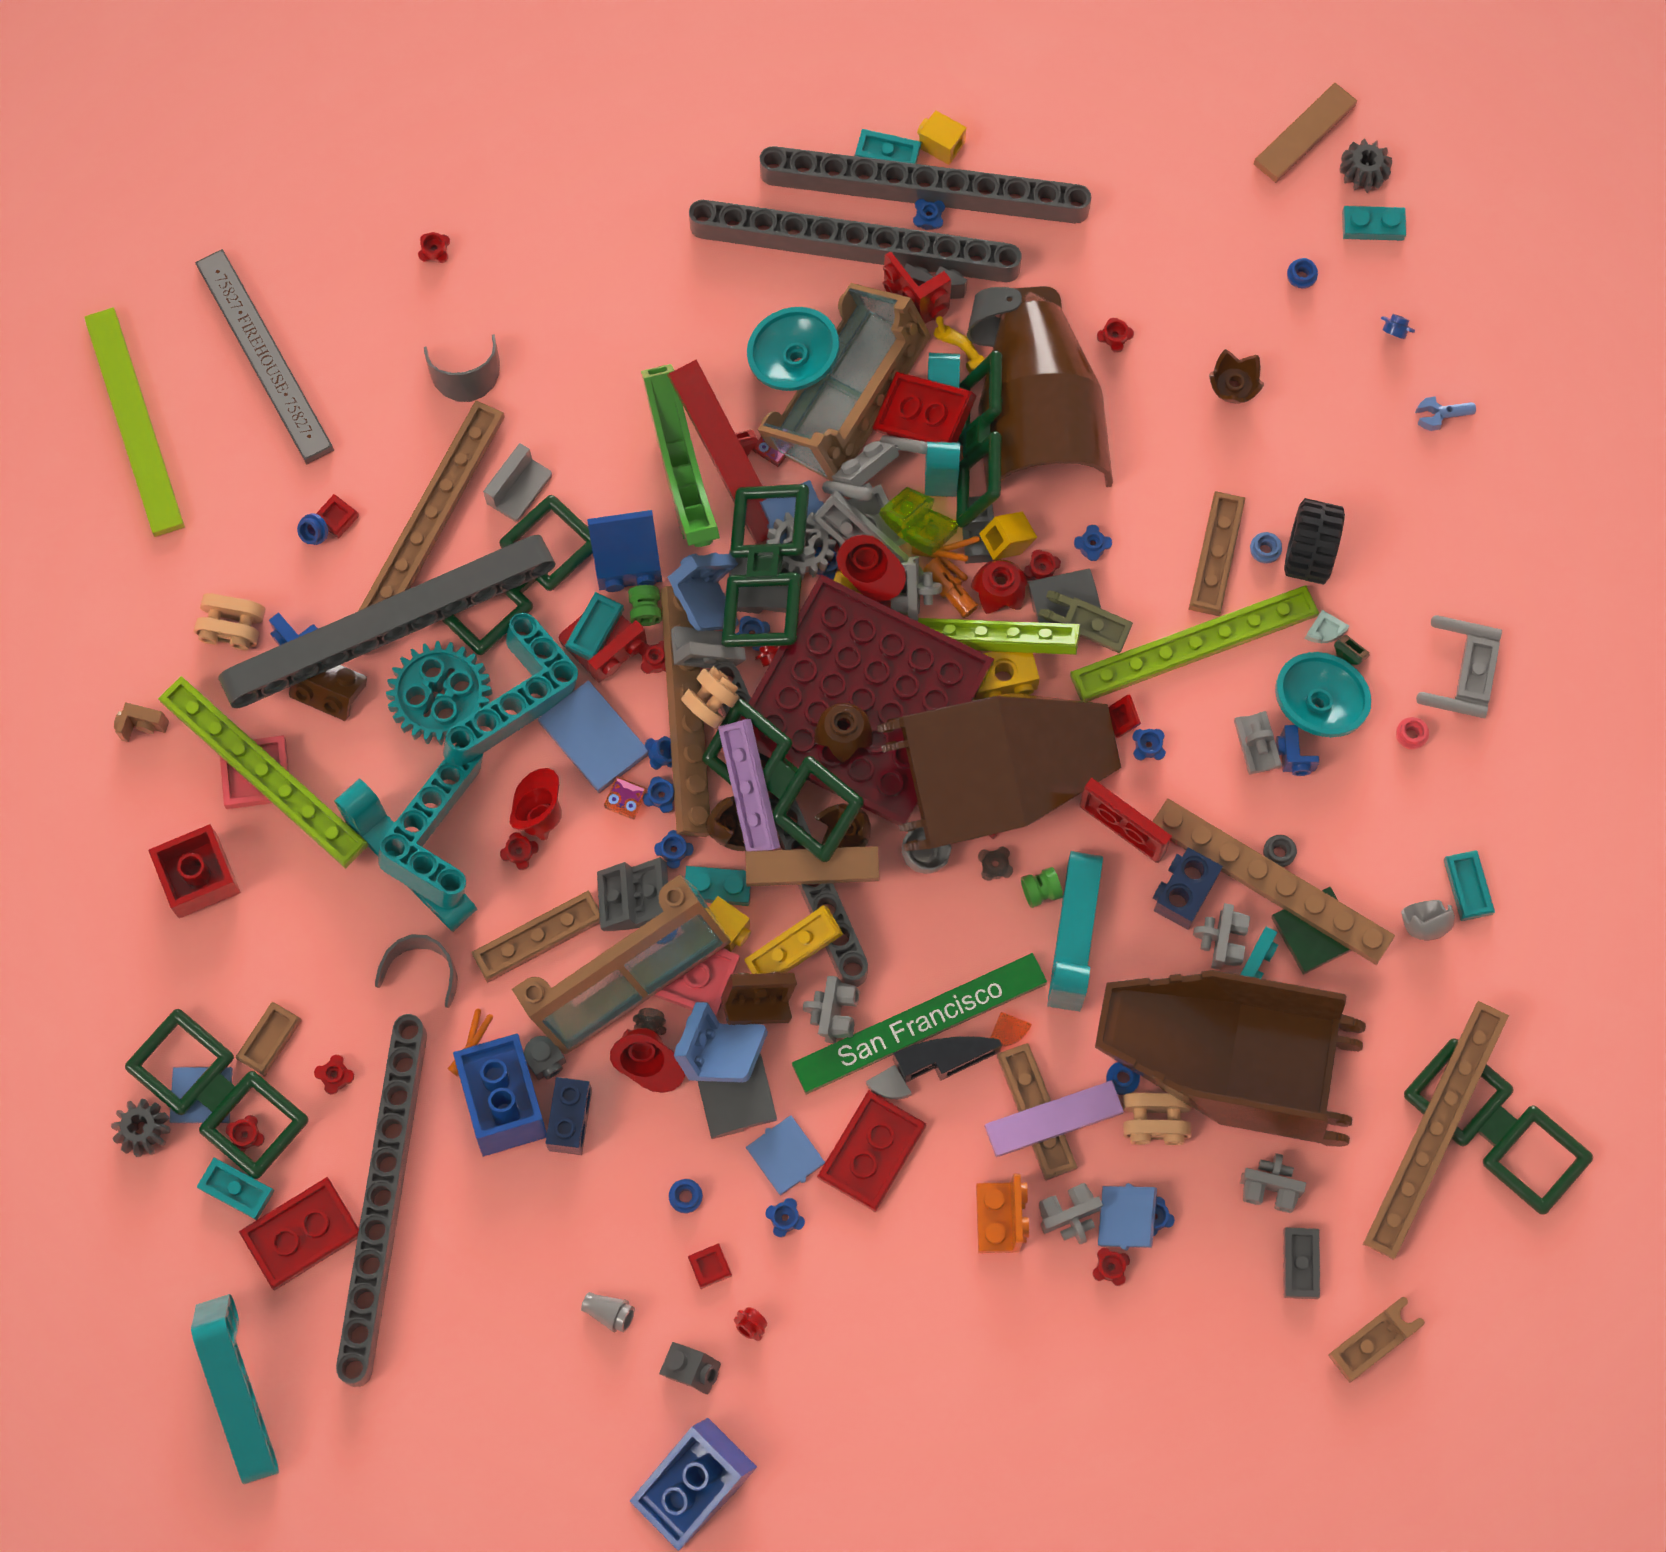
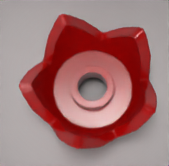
[971,559,1027,614]

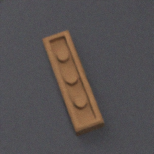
[1253,82,1358,183]
[1188,491,1246,617]
[745,846,880,887]
[471,890,600,983]
[997,1043,1078,1181]

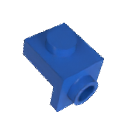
[269,612,318,646]
[1276,725,1320,776]

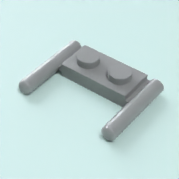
[822,435,927,501]
[1416,615,1502,719]

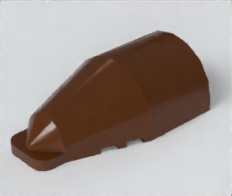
[978,286,1113,491]

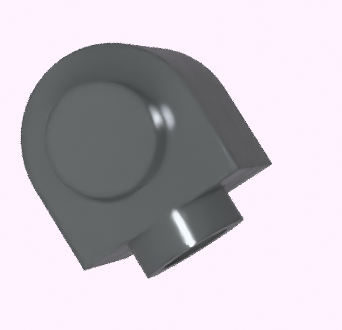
[524,1036,567,1081]

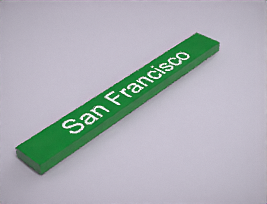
[792,953,1047,1095]

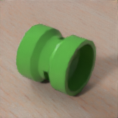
[628,585,662,626]
[1020,867,1063,908]

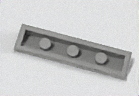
[812,490,923,593]

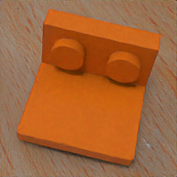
[976,1174,1029,1253]

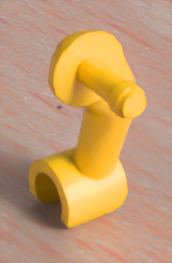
[933,316,984,374]

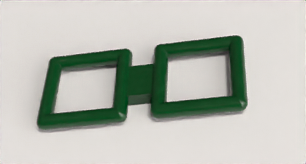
[956,350,1002,528]
[721,484,809,648]
[441,495,593,655]
[702,698,864,862]
[125,1009,309,1179]
[1404,1038,1593,1215]

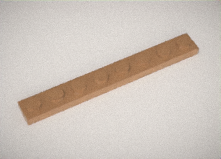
[358,400,505,611]
[660,585,710,837]
[1152,798,1395,966]
[1362,1001,1509,1260]

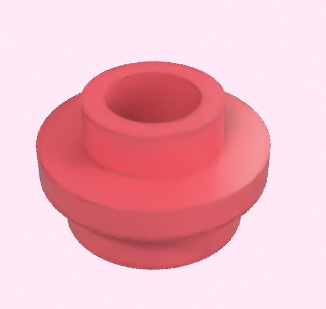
[1396,717,1429,749]

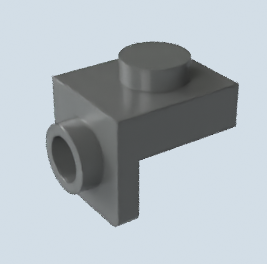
[659,1342,721,1395]

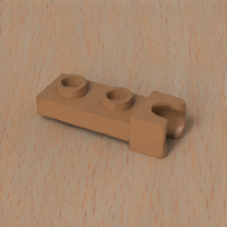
[1328,1297,1425,1383]

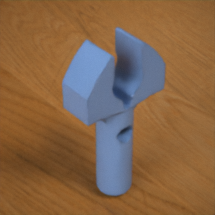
[1415,396,1476,431]

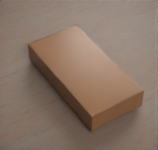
[235,1001,302,1076]

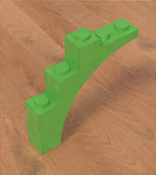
[641,364,720,547]

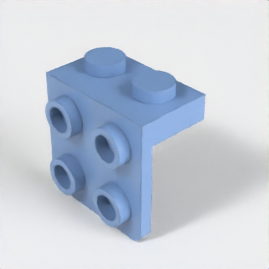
[667,552,739,631]
[674,1002,768,1082]

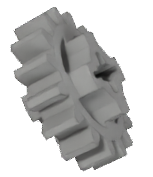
[766,512,836,580]

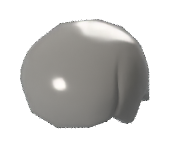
[901,827,952,874]
[1401,900,1455,941]

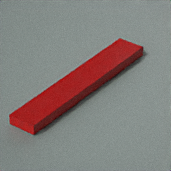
[667,359,769,545]

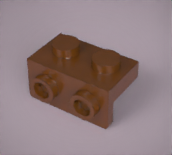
[289,665,368,721]
[721,971,797,1025]

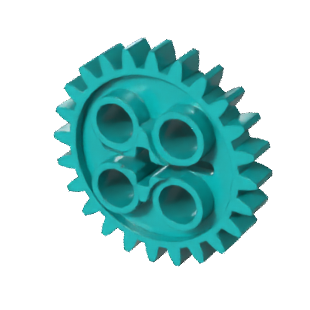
[386,641,493,745]

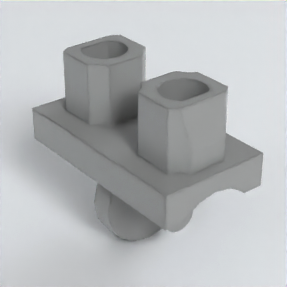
[891,556,942,621]
[1234,711,1282,775]
[1193,903,1250,970]
[802,976,860,1043]
[1240,1153,1307,1213]
[1039,1183,1103,1245]

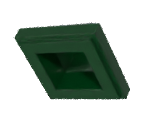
[1334,635,1370,665]

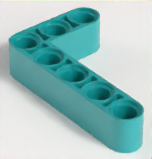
[924,352,960,497]
[443,613,578,766]
[378,743,483,909]
[334,778,478,932]
[1047,851,1103,1012]
[191,1294,279,1485]

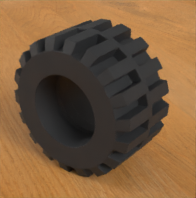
[1284,498,1345,585]

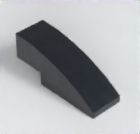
[893,1036,1002,1083]

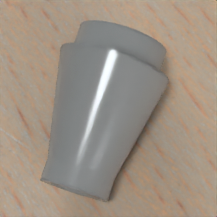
[581,1292,635,1333]

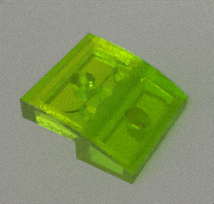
[879,487,959,556]

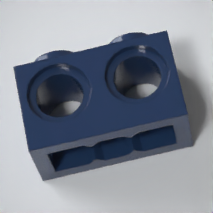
[1152,847,1223,930]
[545,1077,592,1155]

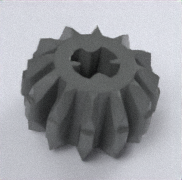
[1339,138,1393,193]
[111,1099,171,1157]

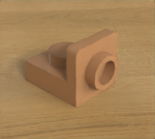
[114,702,169,742]

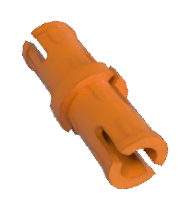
[923,557,979,619]

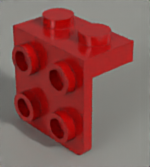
[883,252,951,324]
[559,614,647,683]

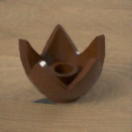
[1209,349,1264,404]
[814,703,873,763]
[706,796,746,851]
[814,803,871,848]

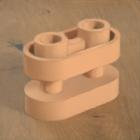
[193,593,266,651]
[681,666,740,729]
[1123,1093,1191,1145]

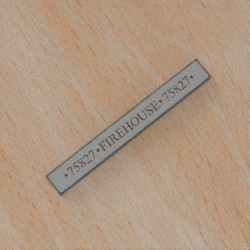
[195,249,334,465]

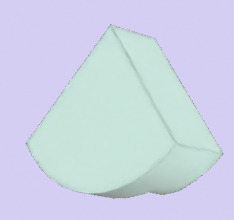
[1305,610,1350,643]

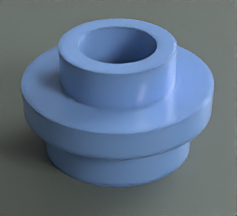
[1250,532,1282,564]

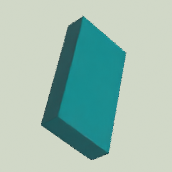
[565,592,624,660]
[1443,850,1495,921]

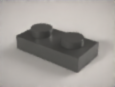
[1283,1227,1320,1299]

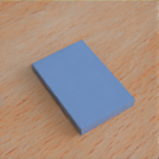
[538,680,648,793]

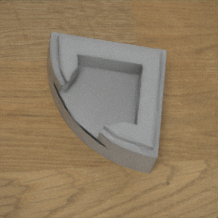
[866,1065,912,1100]

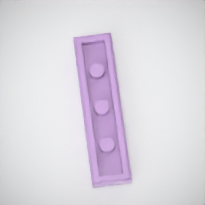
[718,719,780,851]
[984,1080,1124,1158]

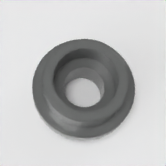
[1263,835,1297,867]

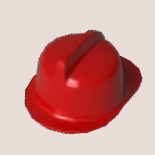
[836,534,906,602]
[509,768,562,841]
[610,1028,685,1093]

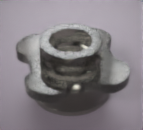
[978,846,1013,881]
[633,1008,667,1035]

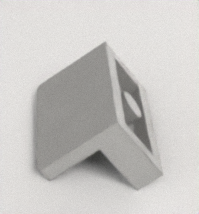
[483,443,552,522]
[671,626,746,669]

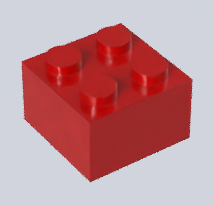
[148,824,241,919]

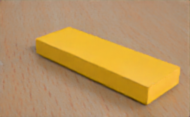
[744,905,843,974]

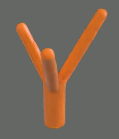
[912,536,980,581]
[447,1008,493,1077]

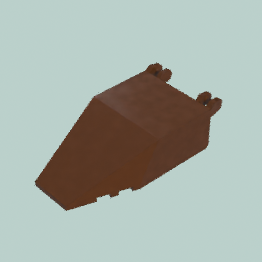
[877,693,1122,851]
[1095,970,1366,1147]

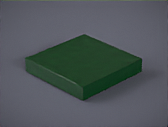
[1271,887,1352,975]

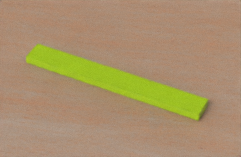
[84,307,185,537]
[1070,585,1319,702]
[158,676,369,869]

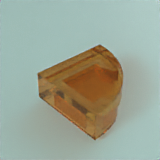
[990,1012,1032,1047]

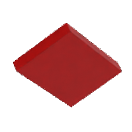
[872,371,977,443]
[1079,777,1172,863]
[817,1090,927,1213]
[238,1176,359,1291]

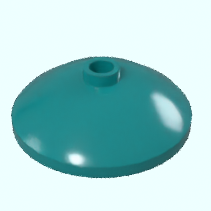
[747,307,840,391]
[1275,652,1371,738]

